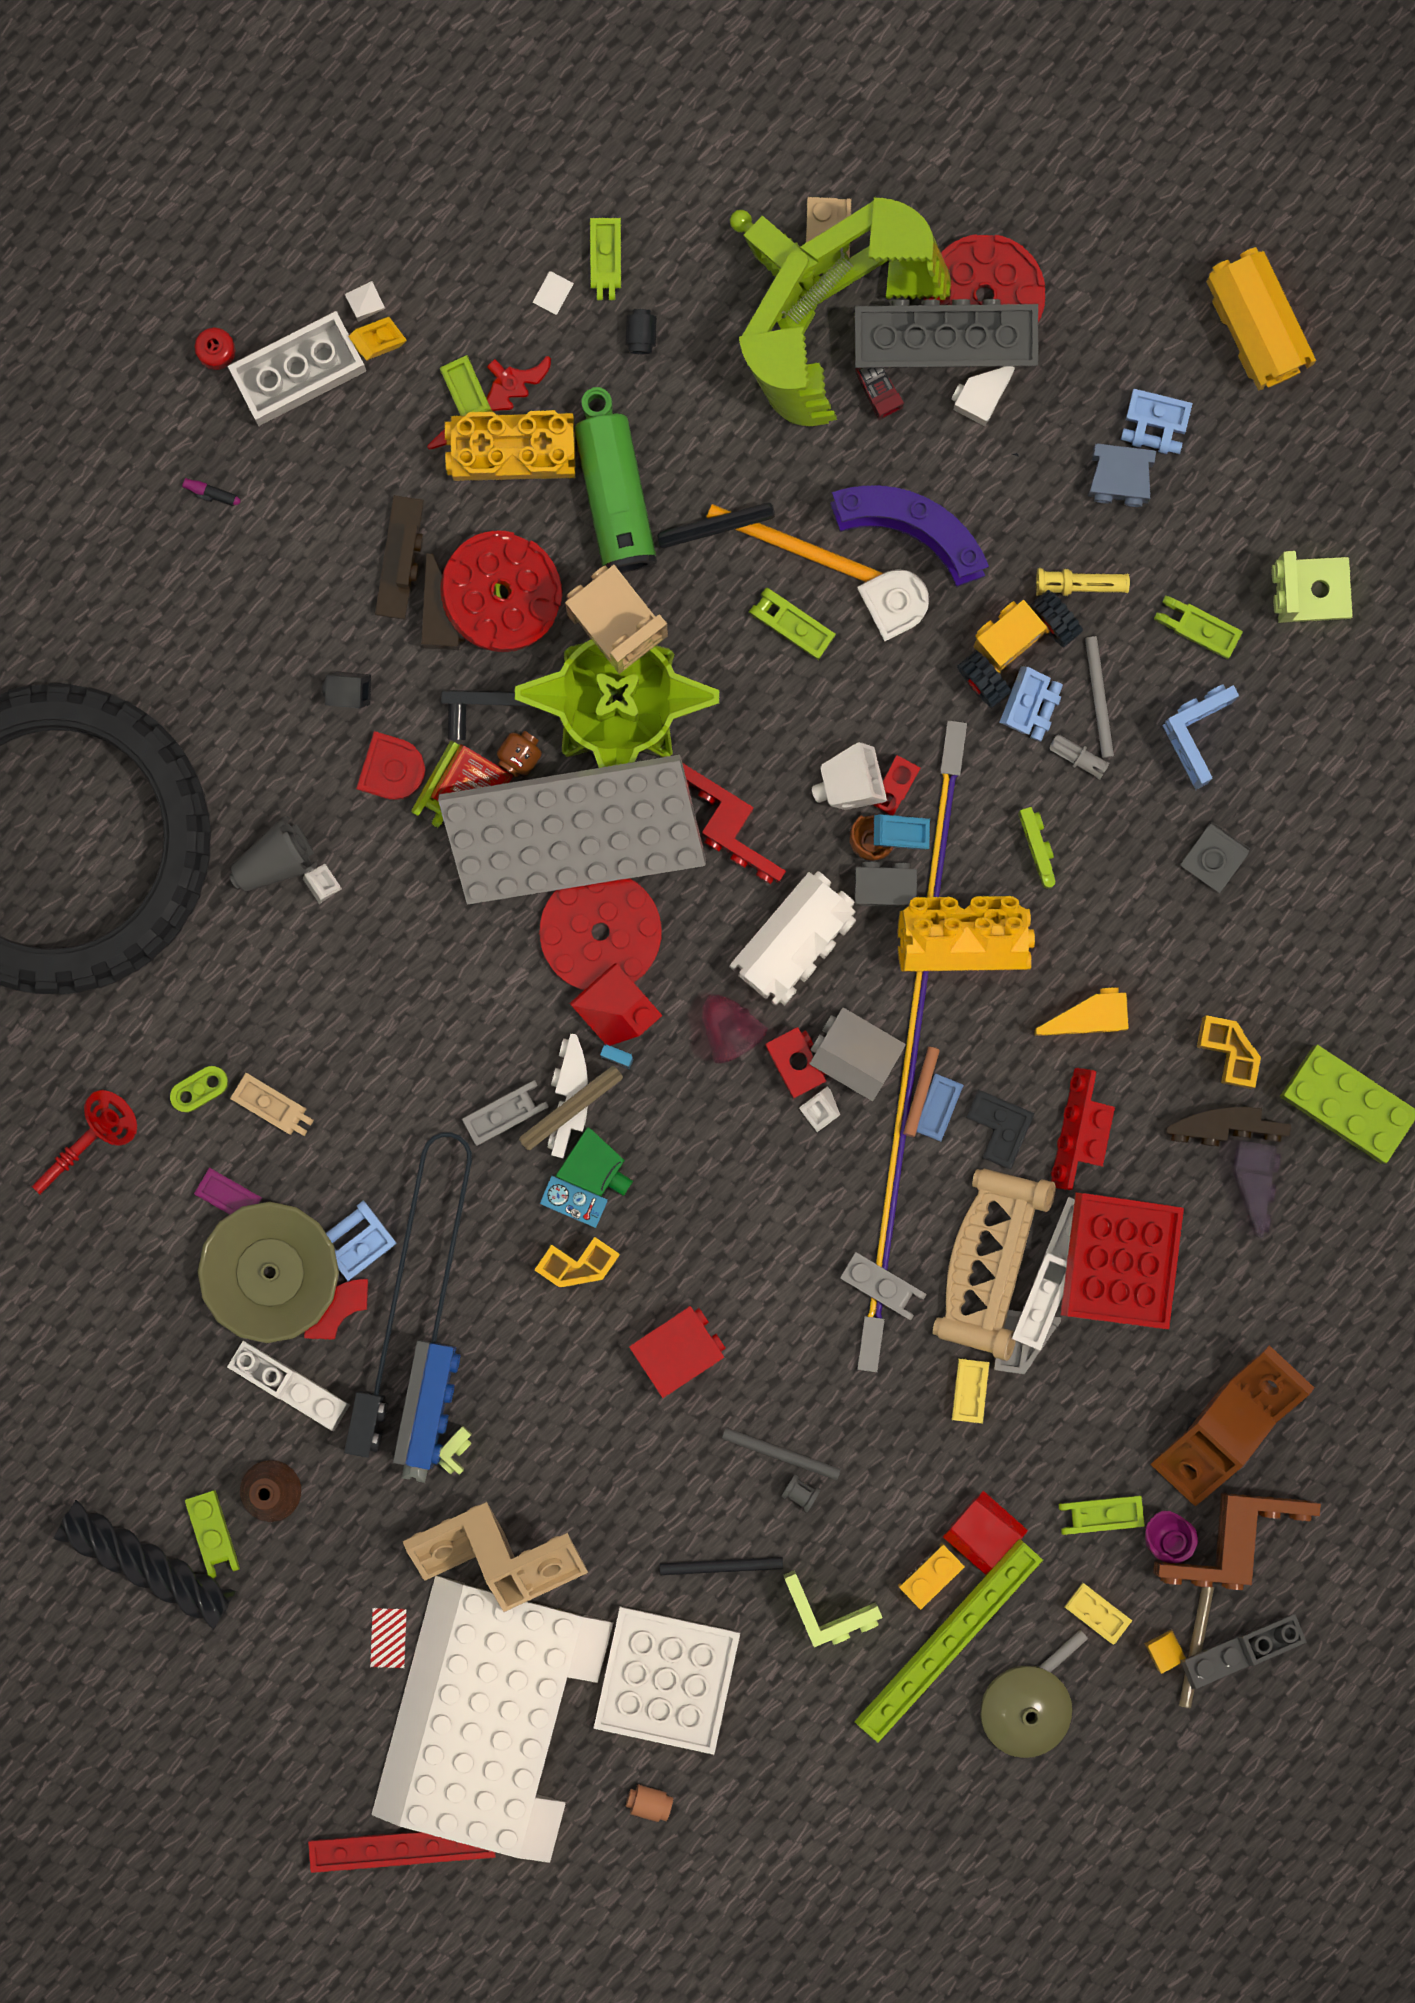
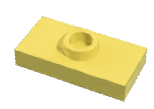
[952,1359,989,1424]
[1064,1582,1132,1645]

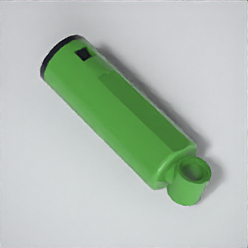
[574,387,657,573]

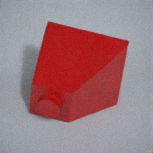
[569,963,662,1046]

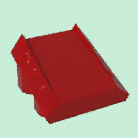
[943,1491,1028,1575]

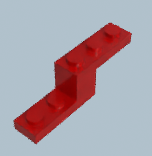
[682,763,786,885]

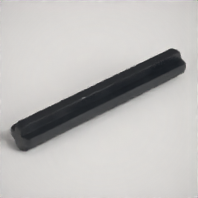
[657,502,775,549]

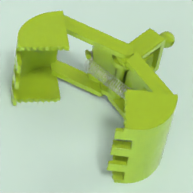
[730,197,951,426]

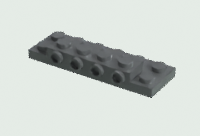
[855,299,1038,368]

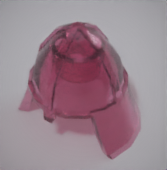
[703,994,768,1063]

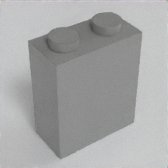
[810,1008,906,1101]

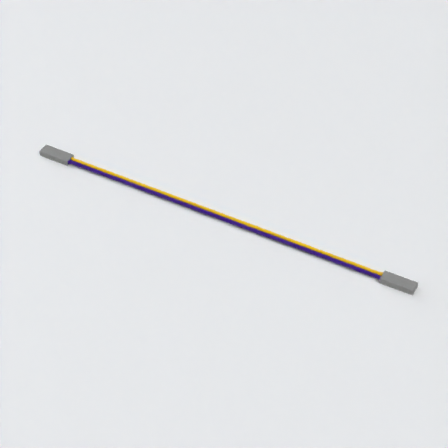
[857,721,967,1372]

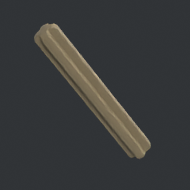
[519,1066,623,1150]

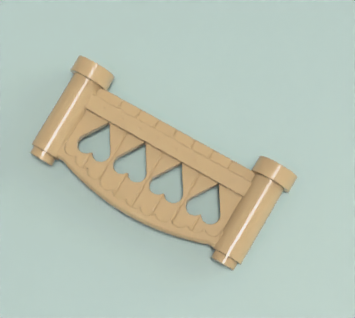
[933,1168,1056,1361]

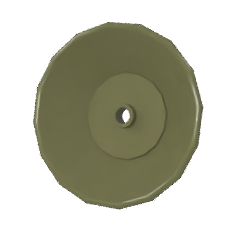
[197,1202,339,1343]

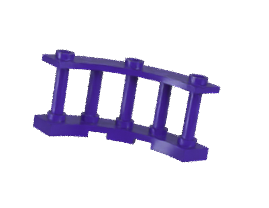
[830,485,989,587]

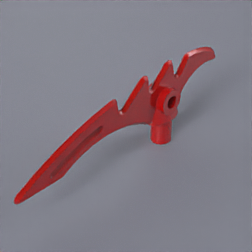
[427,356,551,449]

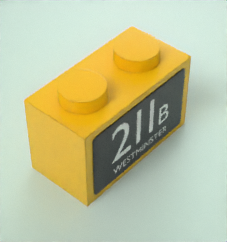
[898,1543,965,1610]

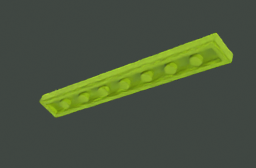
[854,1539,1043,1743]

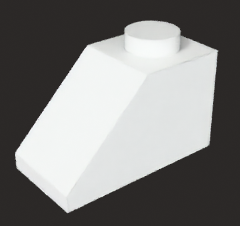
[951,367,1015,426]

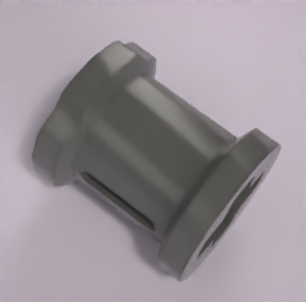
[781,1474,821,1513]

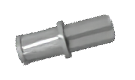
[1050,735,1109,780]

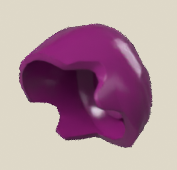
[1145,1511,1198,1563]

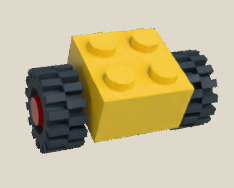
[957,590,1083,708]

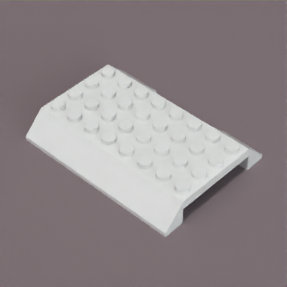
[371,1575,613,1863]

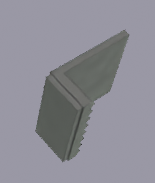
[1180,822,1250,893]

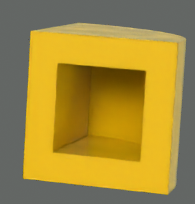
[1144,1630,1186,1674]

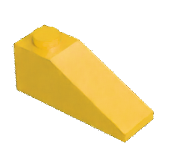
[1034,988,1128,1036]

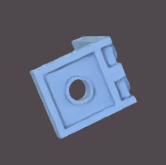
[1162,684,1239,790]

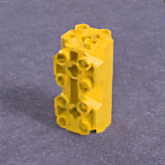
[1206,247,1316,391]
[445,410,575,481]
[898,896,1035,972]

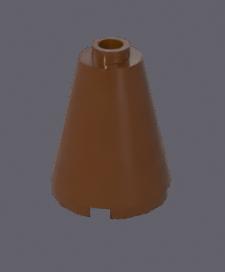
[240,1460,301,1522]

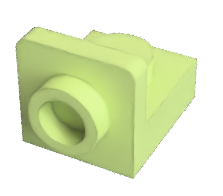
[438,1426,472,1475]

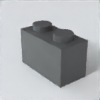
[854,862,917,907]

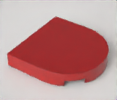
[356,731,425,800]

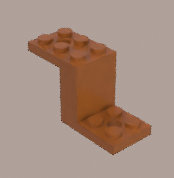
[1150,1345,1315,1506]
[1153,1493,1321,1590]

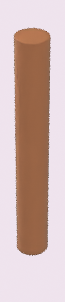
[903,1047,940,1137]

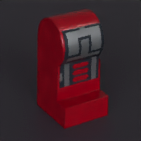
[855,368,904,420]

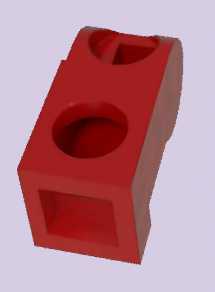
[873,755,921,816]

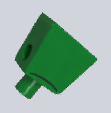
[556,1127,633,1197]

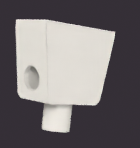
[812,742,887,810]

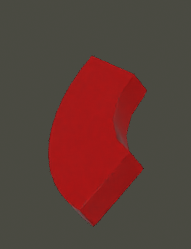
[304,1279,368,1339]

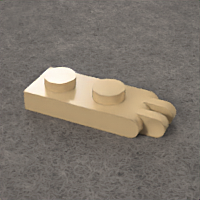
[230,1073,314,1136]

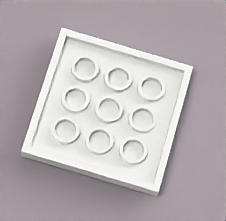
[594,1606,740,1755]

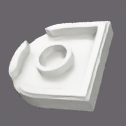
[857,569,929,641]

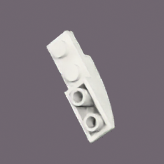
[547,1034,588,1159]
[227,1341,350,1431]

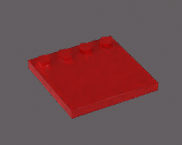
[1061,1193,1184,1329]

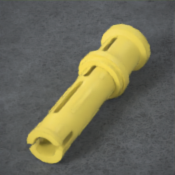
[1036,568,1130,596]

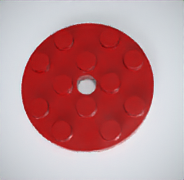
[924,234,1045,323]
[441,531,562,652]
[540,878,662,990]

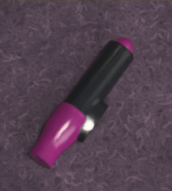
[182,478,241,506]

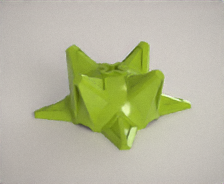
[515,639,719,768]

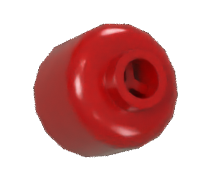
[194,327,236,370]

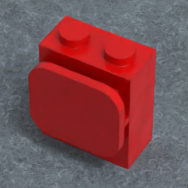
[629,1306,726,1398]

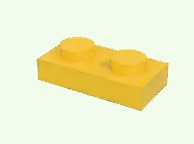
[348,317,407,361]

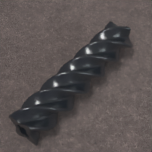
[53,1500,236,1630]

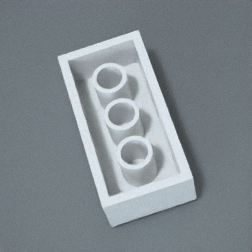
[228,311,366,426]

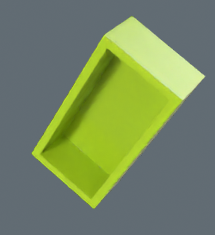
[1280,1044,1415,1164]

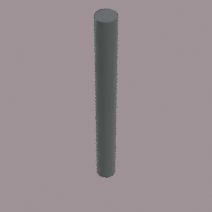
[722,1428,841,1481]

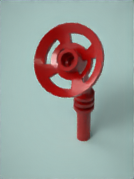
[31,1090,137,1195]

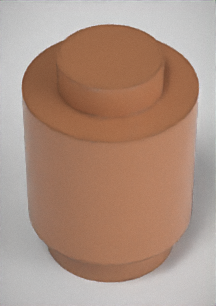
[626,1784,673,1822]

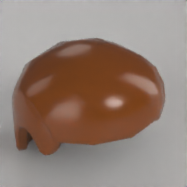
[849,814,894,861]

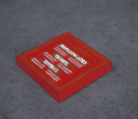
[431,744,513,801]

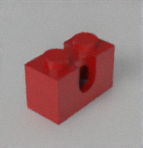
[765,1027,827,1099]

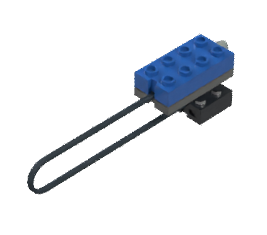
[344,1132,472,1483]

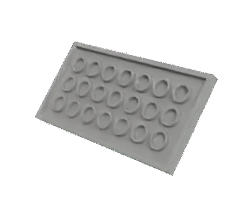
[438,755,706,904]

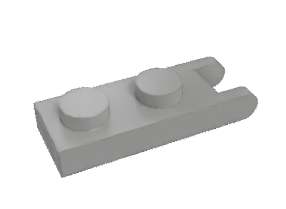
[462,1080,549,1146]
[840,1252,927,1321]

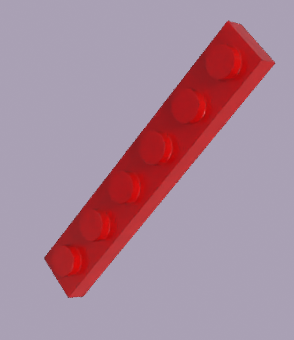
[308,1831,496,1873]

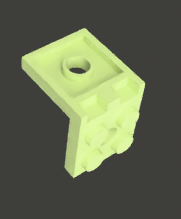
[1272,551,1352,623]
[783,1570,882,1647]

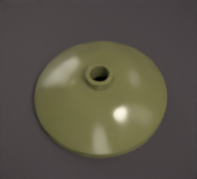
[980,1666,1072,1758]

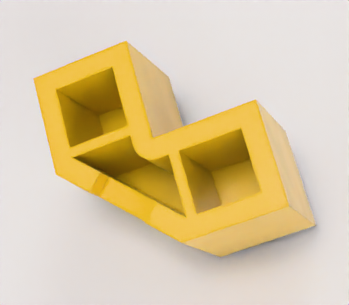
[1197,1016,1261,1089]
[535,1237,620,1288]

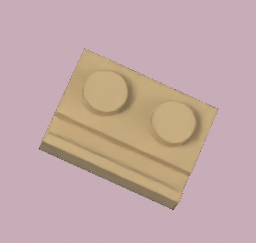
[806,197,851,257]

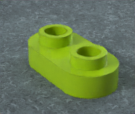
[170,1066,228,1113]

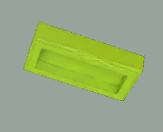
[440,355,492,416]

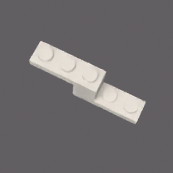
[1012,1197,1075,1350]

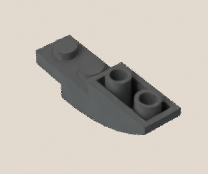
[1180,1614,1307,1689]

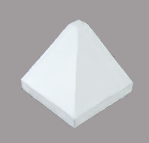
[345,281,385,322]
[799,1086,840,1132]

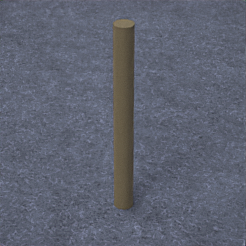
[1179,1587,1214,1708]

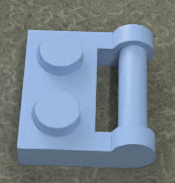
[326,1200,397,1281]

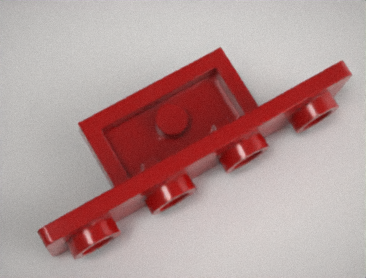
[1051,1068,1115,1191]

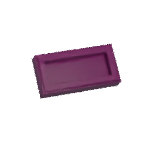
[194,1168,263,1215]

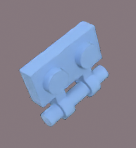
[1121,389,1193,454]
[999,666,1063,742]

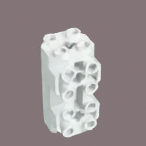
[729,871,856,1006]

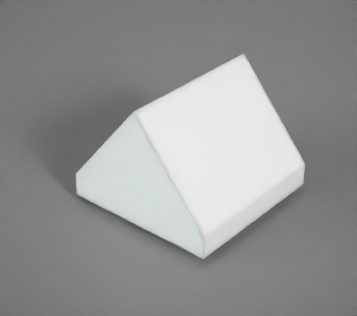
[303,864,342,904]

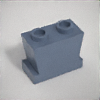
[1088,444,1156,507]

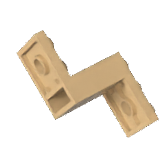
[565,565,668,674]
[403,1502,588,1612]

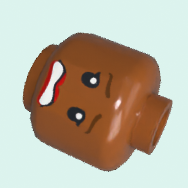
[497,731,542,778]

